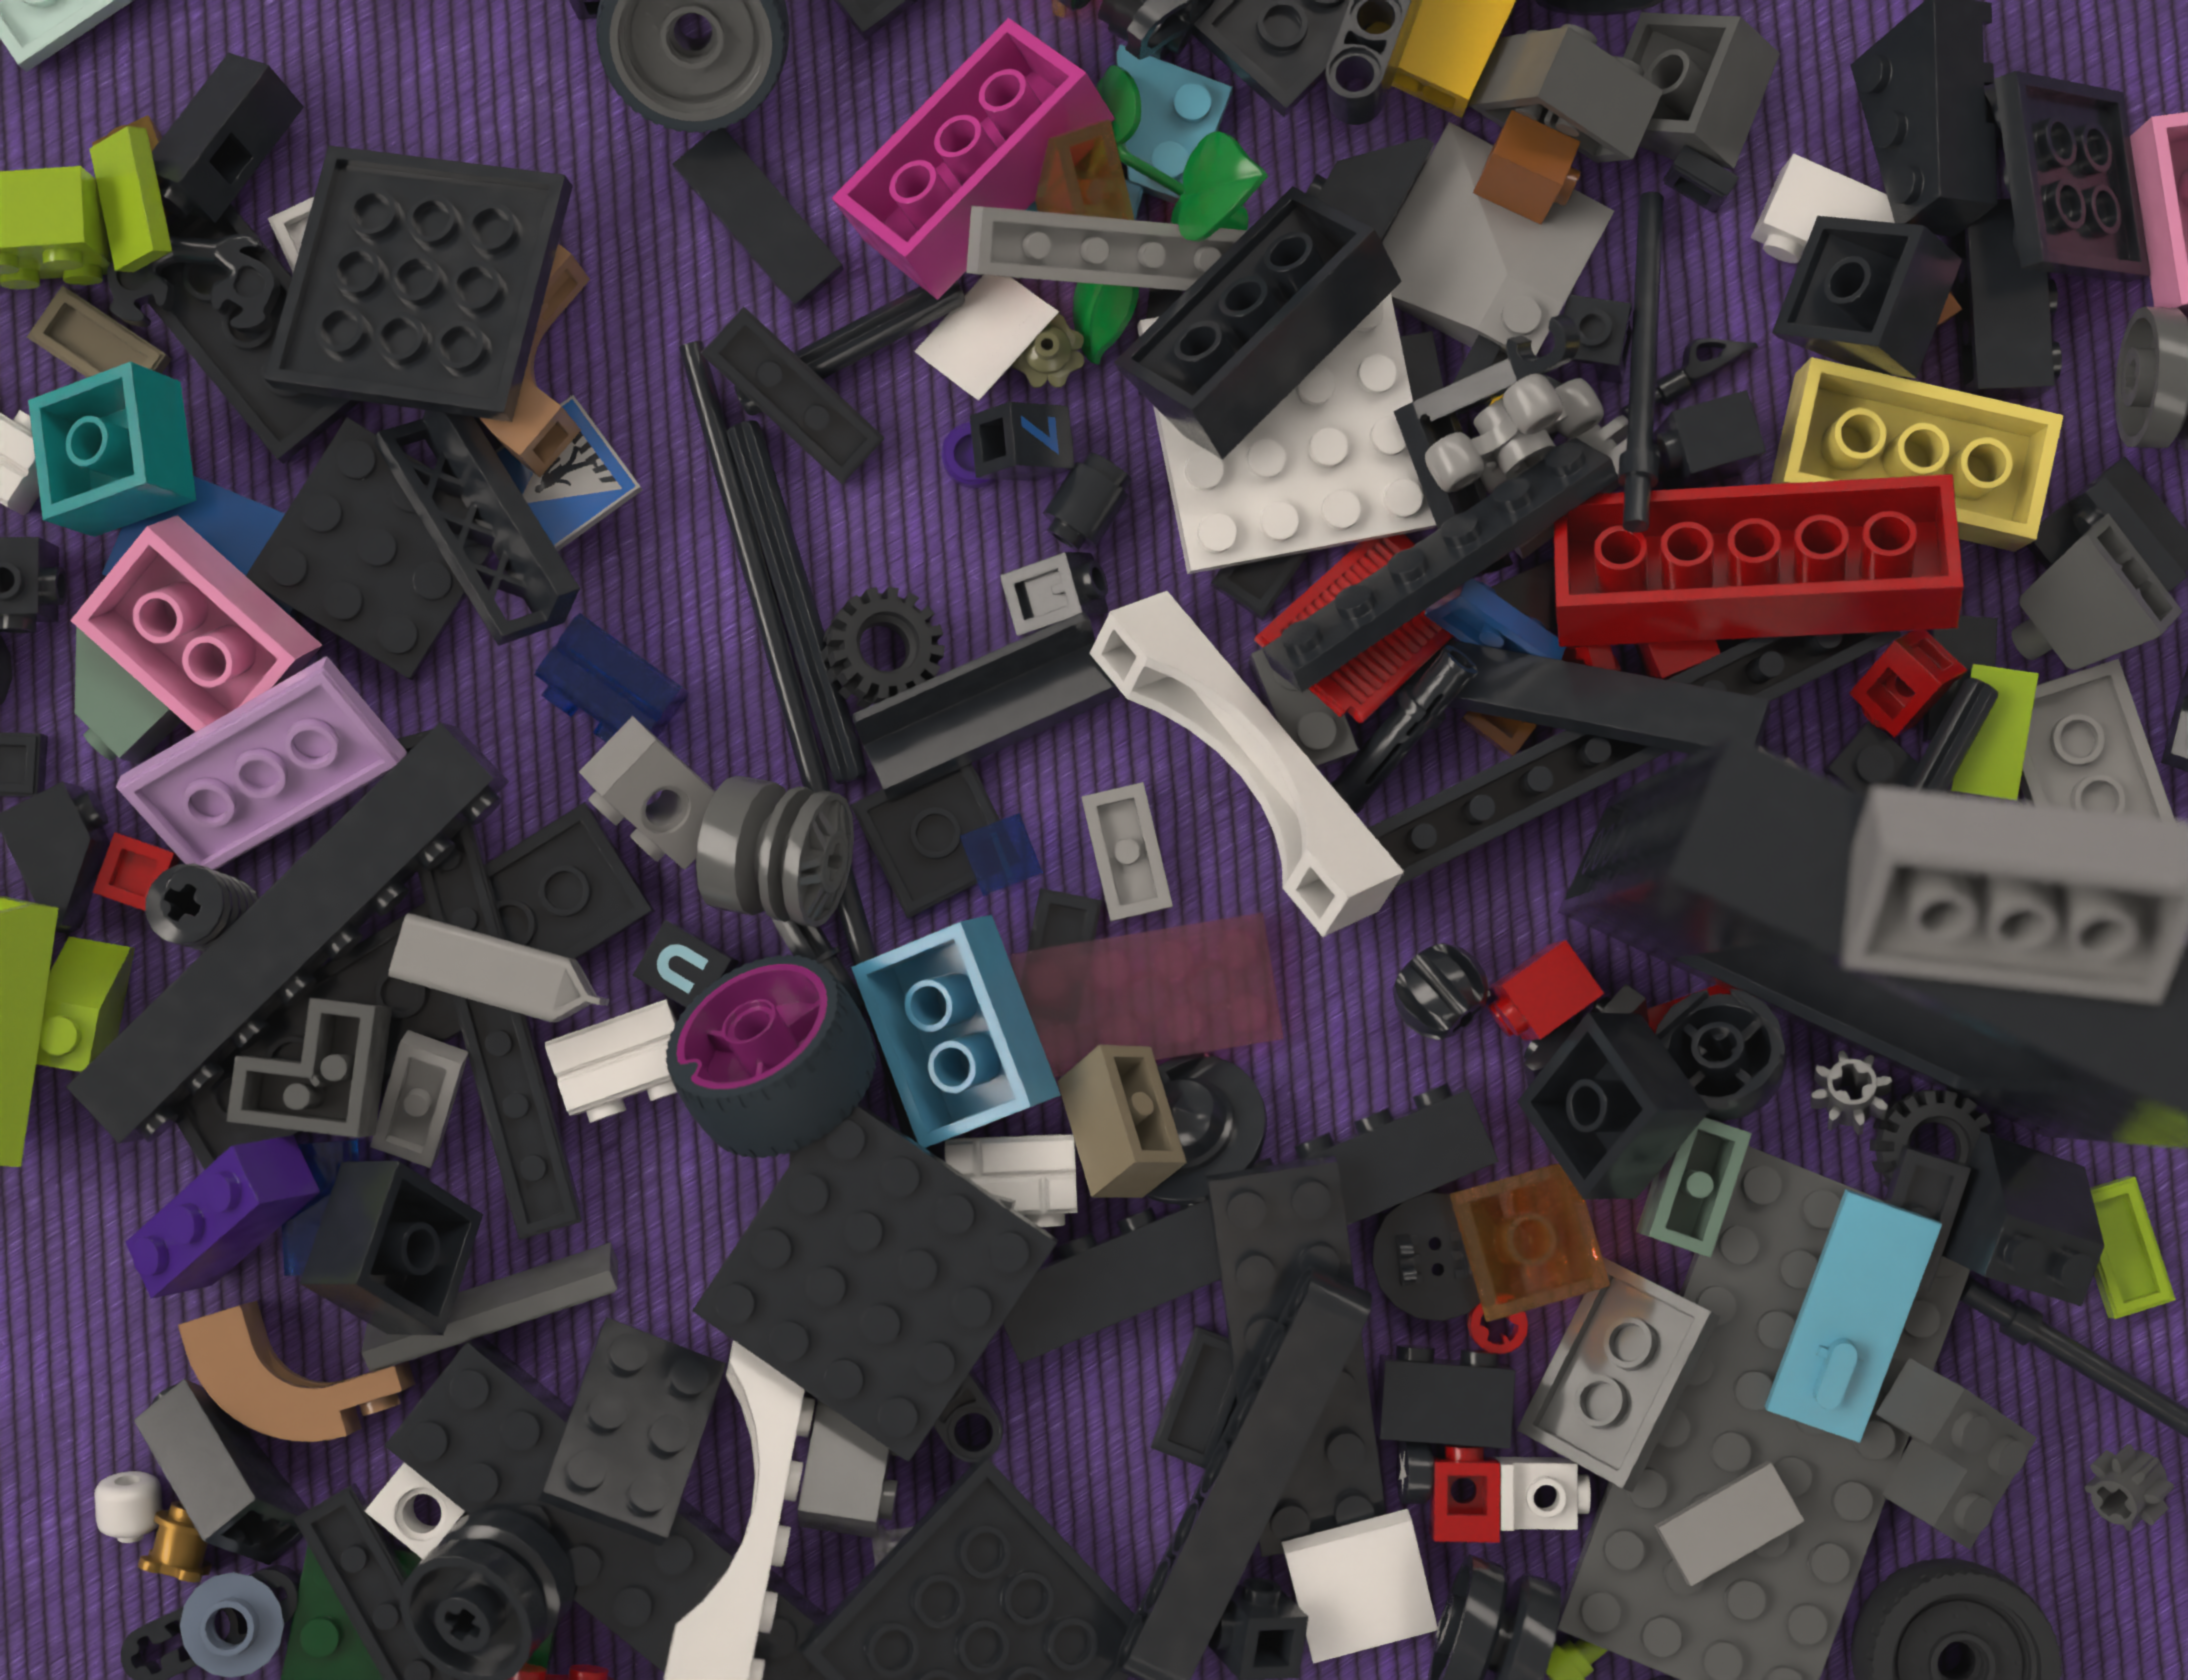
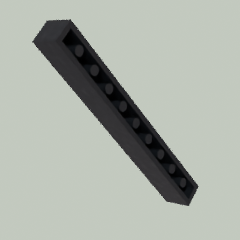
[1367,631,1902,888]

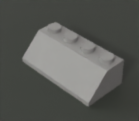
[1843,786,2188,1003]

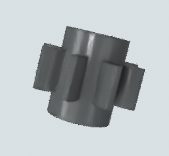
[1810,1050,1892,1135]
[2085,1444,2174,1531]

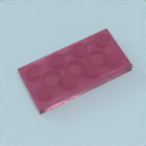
[1010,912,1284,1077]

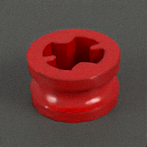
[1467,1294,1528,1354]

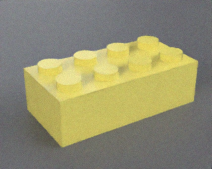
[1770,357,2064,552]

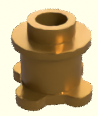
[138,1501,212,1582]

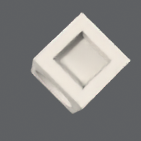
[365,1462,468,1559]

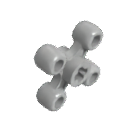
[1425,373,1604,494]

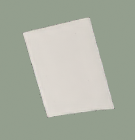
[914,275,1059,401]

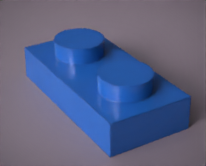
[1424,578,1566,660]

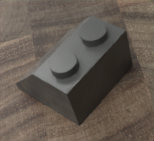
[1623,12,1780,168]

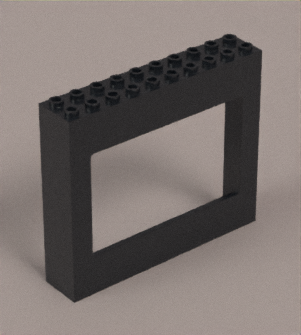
[1558,736,2188,1149]

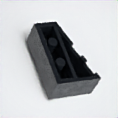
[1850,0,1998,237]

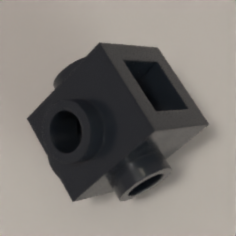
[0,537,67,633]
[1207,1577,1309,1680]

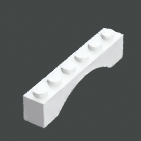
[1090,591,1404,937]
[664,1340,815,1680]

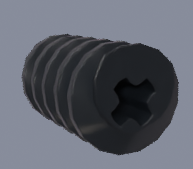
[145,863,259,952]

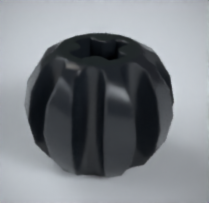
[1393,943,1490,1040]

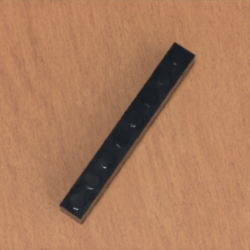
[66,722,509,1144]
[1003,1082,1499,1364]

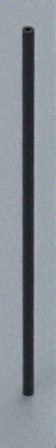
[679,341,934,1154]

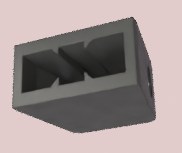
[2012,513,2183,670]

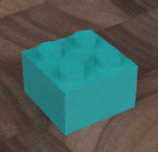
[28,361,197,537]

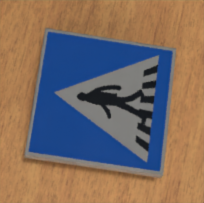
[495,395,643,552]

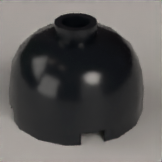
[1655,989,1787,1121]

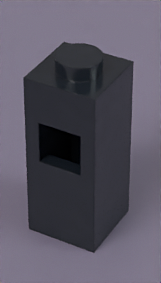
[152,52,304,223]

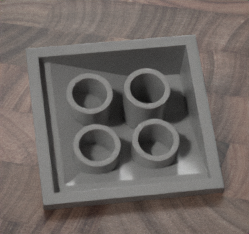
[1382,122,1614,356]

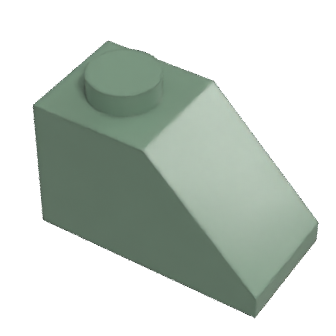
[75,626,183,764]

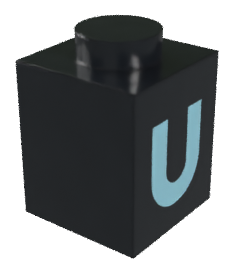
[632,920,739,1007]

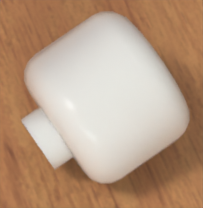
[94,1471,163,1543]

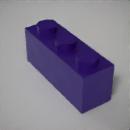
[125,1135,320,1299]

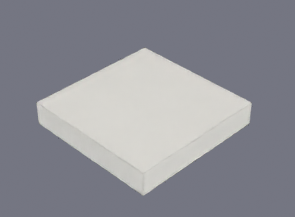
[1282,1509,1438,1663]

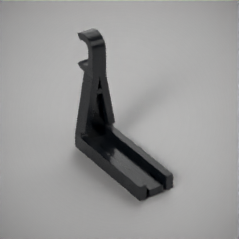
[1393,314,1580,579]

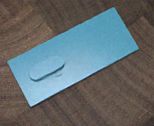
[1765,1189,1942,1443]

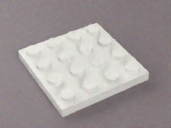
[1137,293,1436,574]

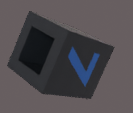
[970,402,1075,481]

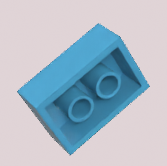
[851,914,1061,1148]

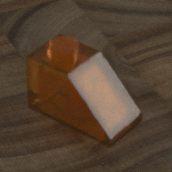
[1035,119,1135,220]

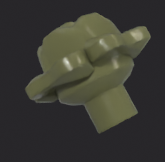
[1011,314,1084,388]

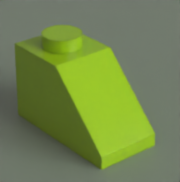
[36,937,135,1072]

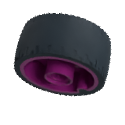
[666,955,876,1158]

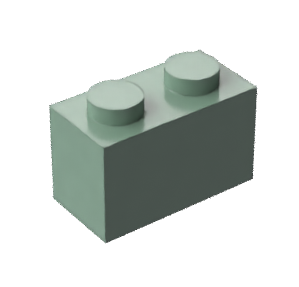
[1636,1117,1752,1258]

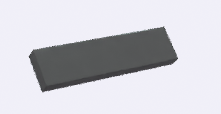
[361,1242,618,1372]

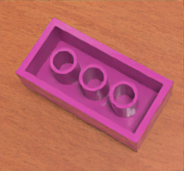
[831,18,1115,300]

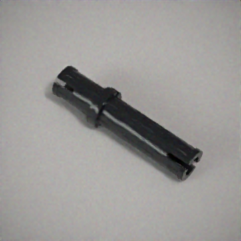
[1330,645,1478,814]

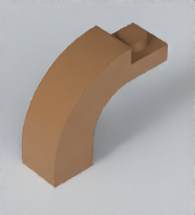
[480,244,590,478]
[178,1300,416,1442]

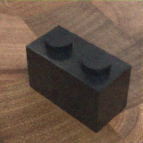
[1653,390,1766,490]
[1375,1344,1516,1449]

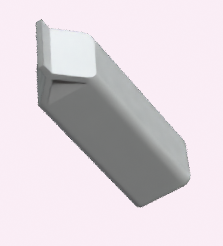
[389,913,609,1022]

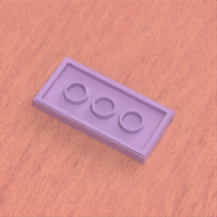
[116,656,407,870]

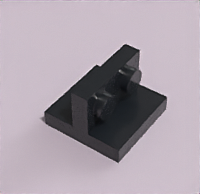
[2026,457,2188,592]

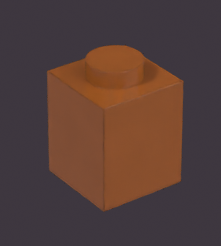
[1473,110,1581,225]

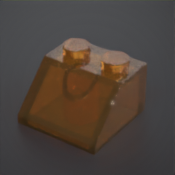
[1449,1162,1610,1322]

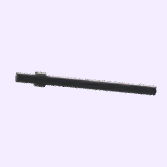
[1618,191,1664,533]
[1959,1278,2188,1438]

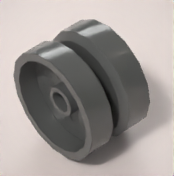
[2115,307,2188,450]

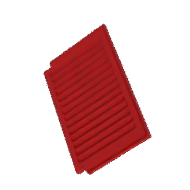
[1254,534,1453,723]

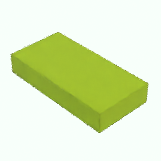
[89,126,172,272]
[1951,664,2039,801]
[2090,1176,2176,1319]

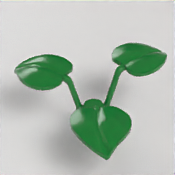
[1073,65,1268,365]

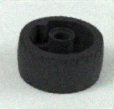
[1851,1558,2062,1680]

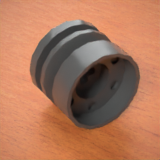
[696,775,854,928]

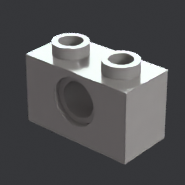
[579,716,715,870]

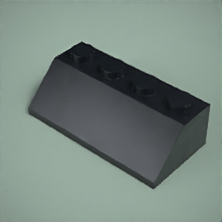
[1114,186,1402,460]

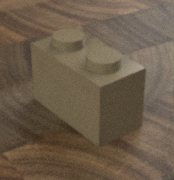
[1057,1045,1187,1198]

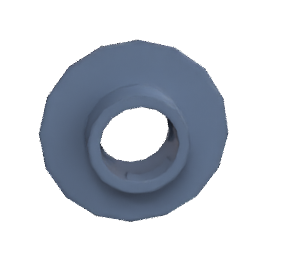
[180,1572,284,1678]

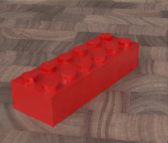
[1554,474,1963,647]

